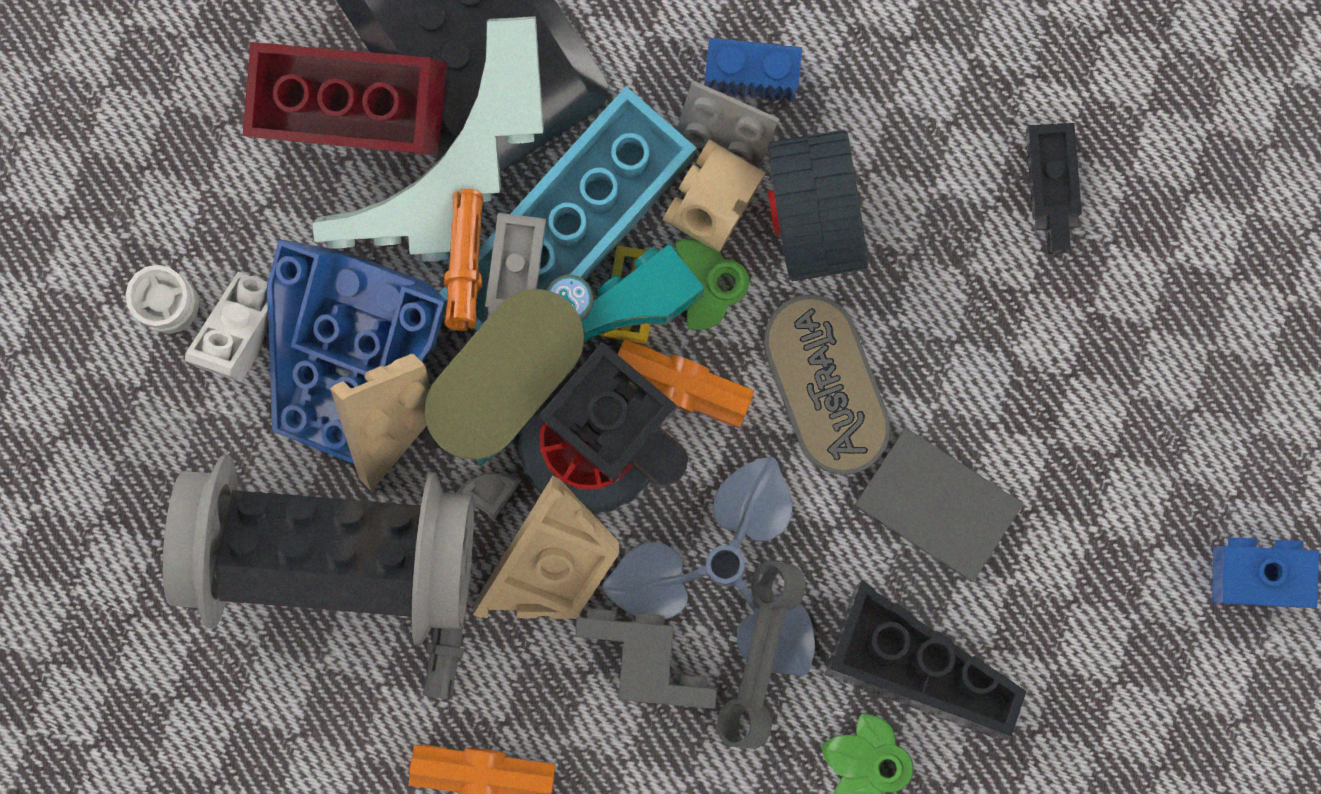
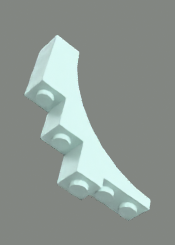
[313,16,544,261]

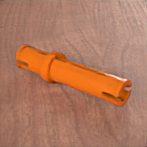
[444,189,483,331]

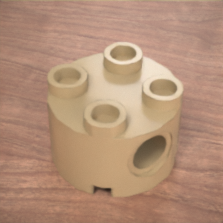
[663,139,765,252]

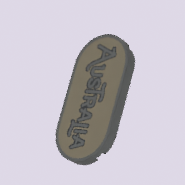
[763,295,890,475]

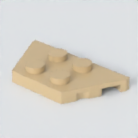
[330,353,431,491]
[473,476,619,619]

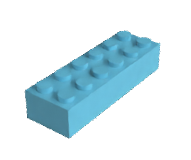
[439,86,696,333]

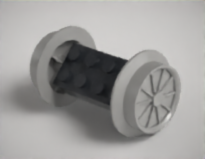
[163,455,474,646]

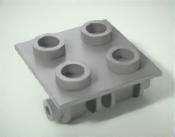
[676,81,779,169]

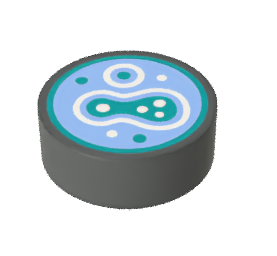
[547,275,593,321]

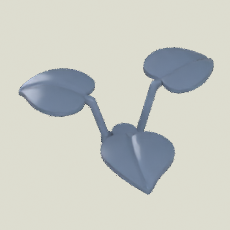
[602,457,815,676]

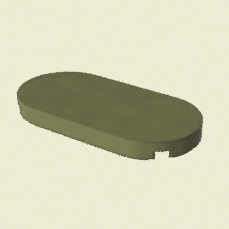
[425,289,584,459]

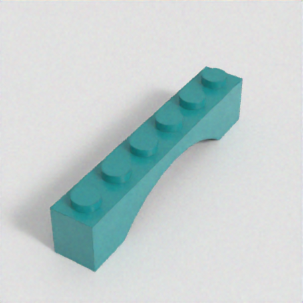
[475,244,704,466]

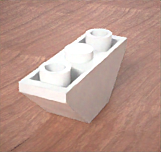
[185,272,268,382]

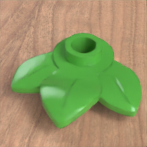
[675,239,749,330]
[821,714,914,794]

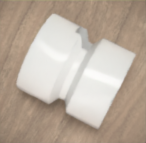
[126,265,199,334]

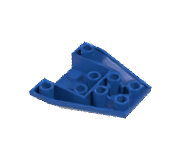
[267,239,447,463]

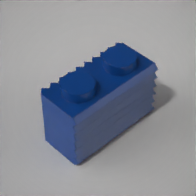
[704,38,802,103]

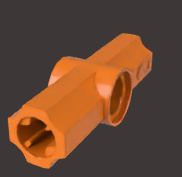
[618,339,754,429]
[408,744,556,794]

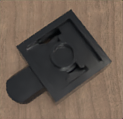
[538,342,688,486]

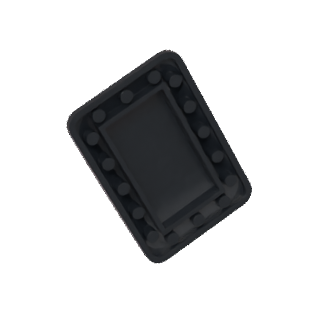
[336,0,608,173]

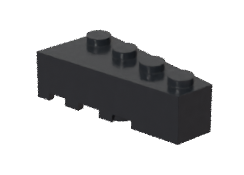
[824,580,1027,741]

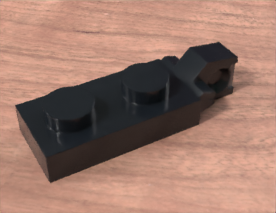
[1026,123,1082,254]

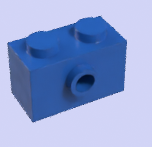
[1211,537,1319,608]

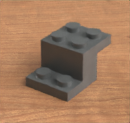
[575,609,717,709]

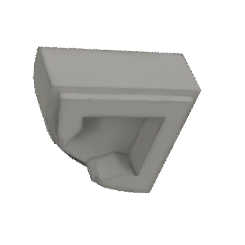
[456,473,522,520]

